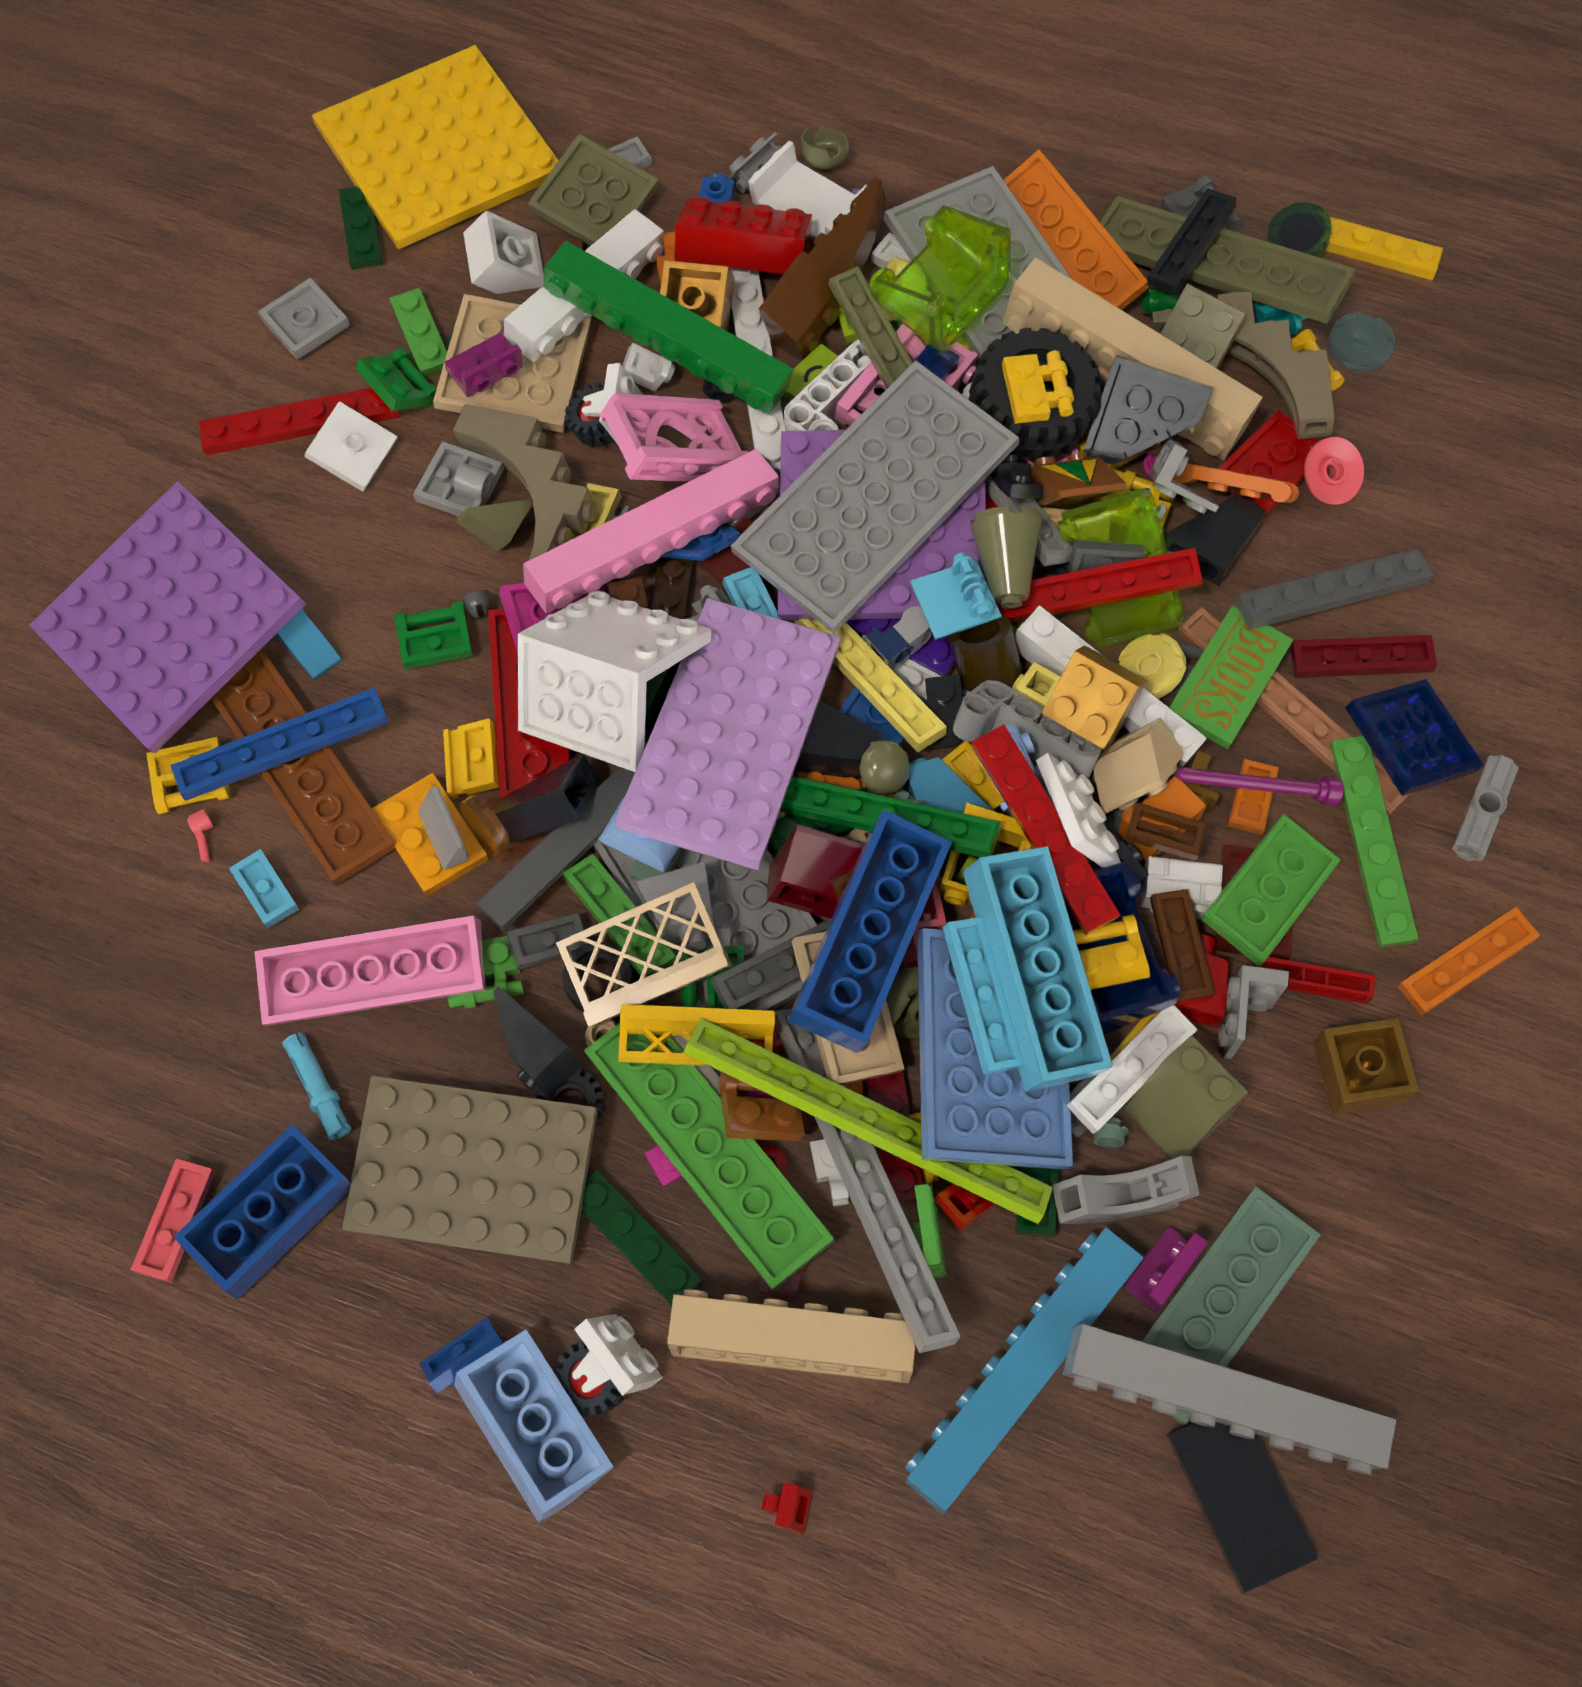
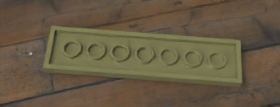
[1100,196,1356,324]

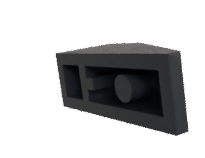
[493,986,581,1097]

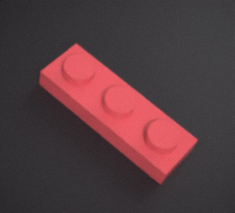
[131,1158,216,1284]

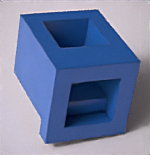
[699,173,735,203]

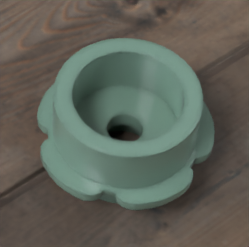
[1092,1117,1129,1148]

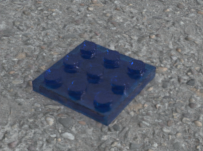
[1345,679,1484,796]

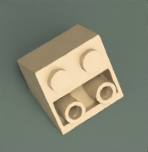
[1093,718,1184,814]

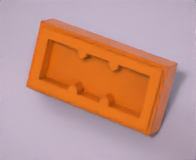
[1227,758,1279,835]

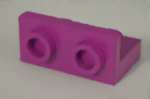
[445,332,523,397]
[1124,1227,1208,1313]

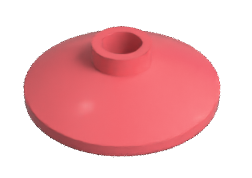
[1304,437,1364,505]

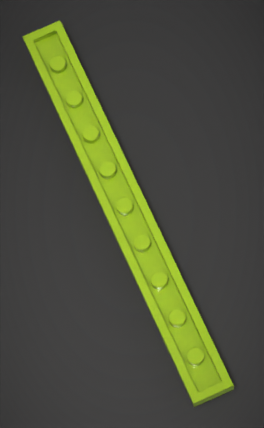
[683,1018,1053,1224]

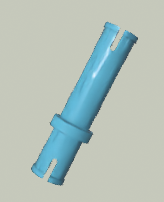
[282,1033,352,1140]

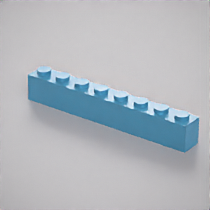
[905,1228,1144,1515]

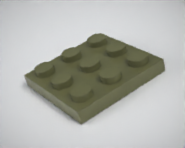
[528,133,659,246]

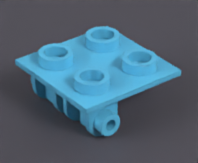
[910,553,1002,640]

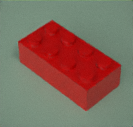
[674,197,812,274]

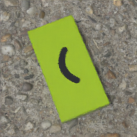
[784,344,838,401]

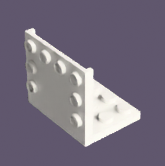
[518,591,711,772]

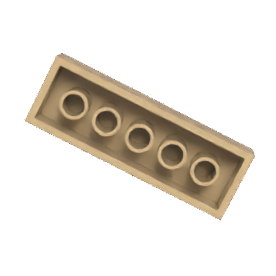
[667,1290,915,1384]

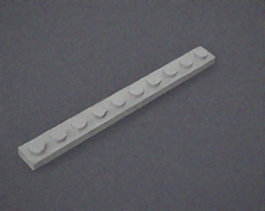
[775,1008,961,1353]

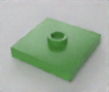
[913,1184,947,1279]

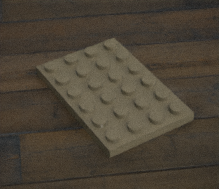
[342,1076,598,1264]

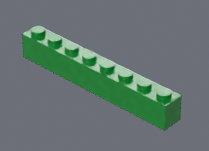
[544,240,793,415]

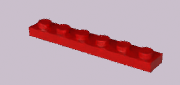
[198,388,401,455]
[996,548,1202,623]
[971,724,1120,936]

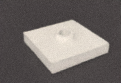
[304,401,398,492]

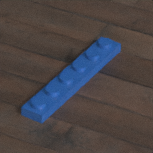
[170,687,389,801]

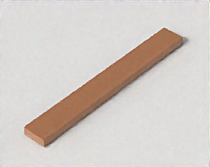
[1176,607,1414,817]

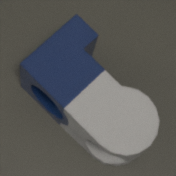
[866,606,932,670]

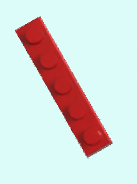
[1253,957,1375,1005]

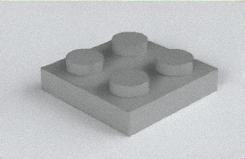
[258,278,350,360]

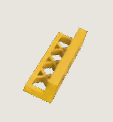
[618,1004,775,1066]

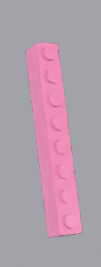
[523,449,779,613]

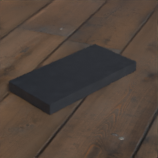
[1167,1422,1318,1594]

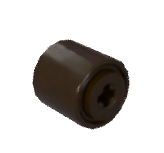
[949,614,1022,692]

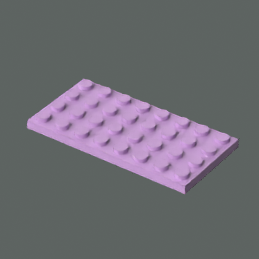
[615,598,841,871]

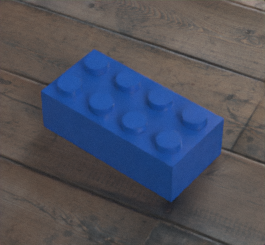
[173,1124,351,1300]

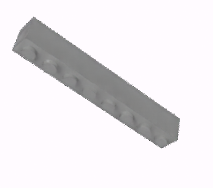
[1062,1324,1396,1475]

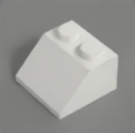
[463,210,544,294]

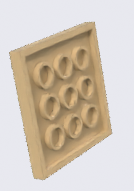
[433,294,591,433]

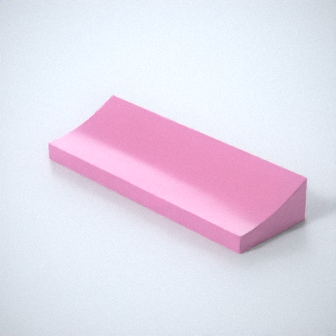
[254,915,486,1026]

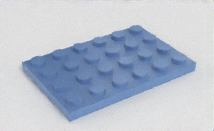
[917,928,1073,1170]

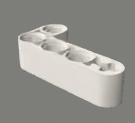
[784,339,871,431]

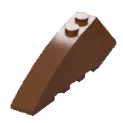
[758,178,886,360]

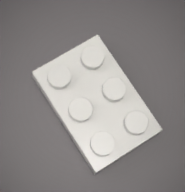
[1036,753,1122,872]

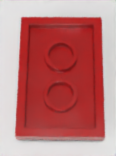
[1217,410,1319,518]

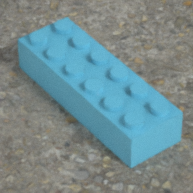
[963,846,1113,1092]

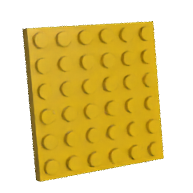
[312,45,559,250]

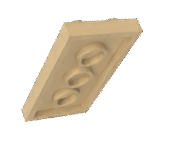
[791,932,904,1085]

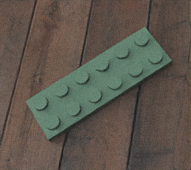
[1141,1186,1321,1425]

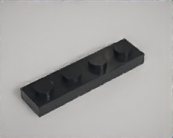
[1147,188,1237,295]

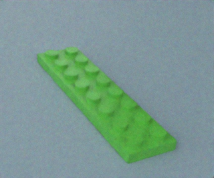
[584,1004,835,1292]

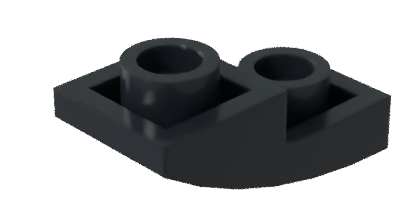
[990,452,1043,499]

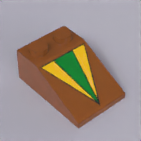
[1029,453,1126,508]

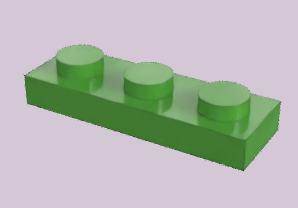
[389,288,447,378]

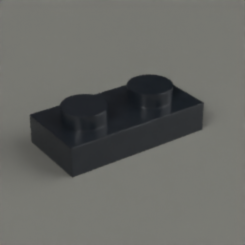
[925,674,964,750]

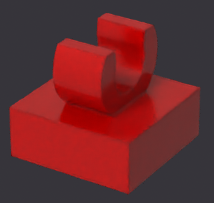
[761,1483,813,1534]

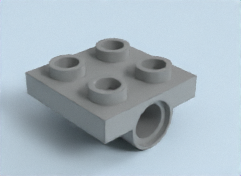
[413,441,504,516]

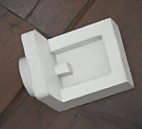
[623,343,675,392]

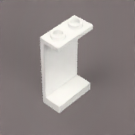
[748,141,867,239]

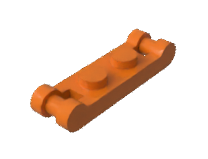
[1173,463,1299,503]

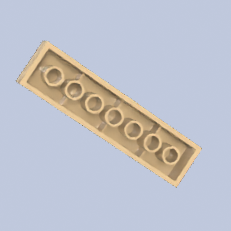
[1002,257,1263,461]

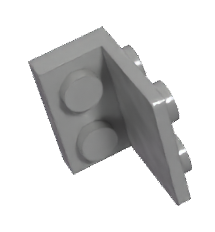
[1148,438,1219,514]
[1218,965,1289,1060]

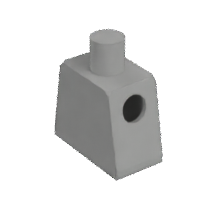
[636,861,715,953]

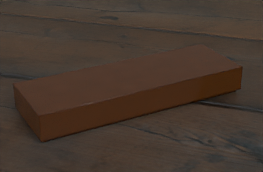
[1150,889,1214,1003]

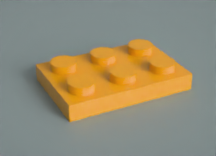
[372,773,489,897]

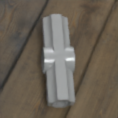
[1452,755,1519,861]

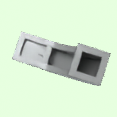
[1052,1156,1200,1224]

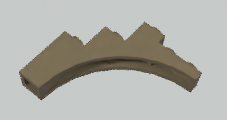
[1153,291,1335,439]
[453,404,596,560]

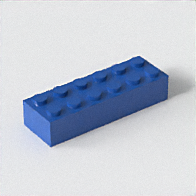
[787,810,952,1053]

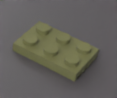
[1160,284,1247,369]

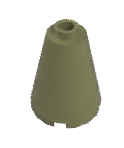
[970,506,1041,609]

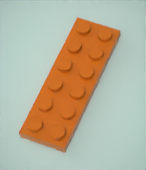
[1003,149,1150,310]

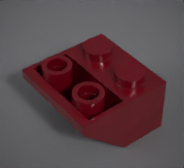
[767,825,864,919]

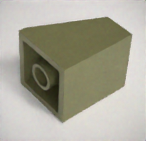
[1123,1035,1248,1160]

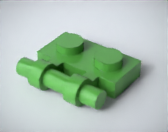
[448,936,524,1009]

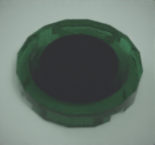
[1267,202,1333,257]

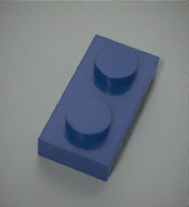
[419,1317,503,1394]

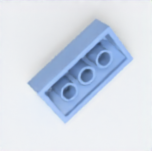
[454,1330,613,1524]

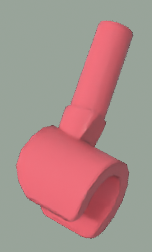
[187,809,214,862]

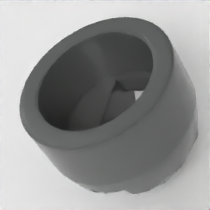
[463,590,492,618]

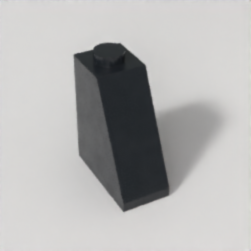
[1161,494,1266,587]
[794,701,879,780]
[489,754,602,845]

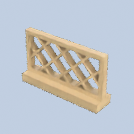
[556,882,732,1027]

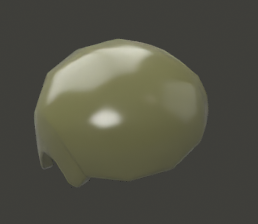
[800,126,850,170]
[859,740,910,795]

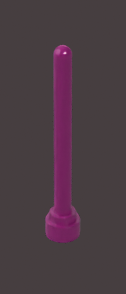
[1174,767,1344,806]

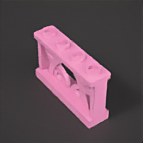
[835,309,978,426]
[600,393,748,482]

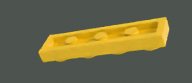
[1313,214,1443,281]

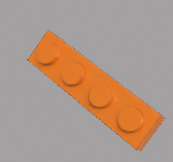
[1397,907,1541,1016]

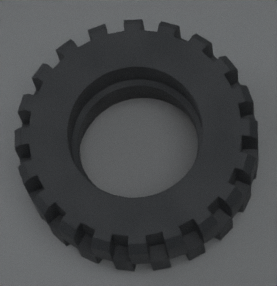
[968,327,1102,462]

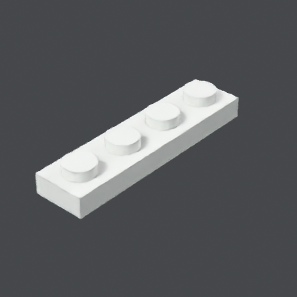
[1066,1002,1198,1134]

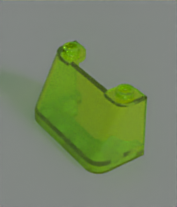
[869,205,1011,352]
[1058,488,1185,648]

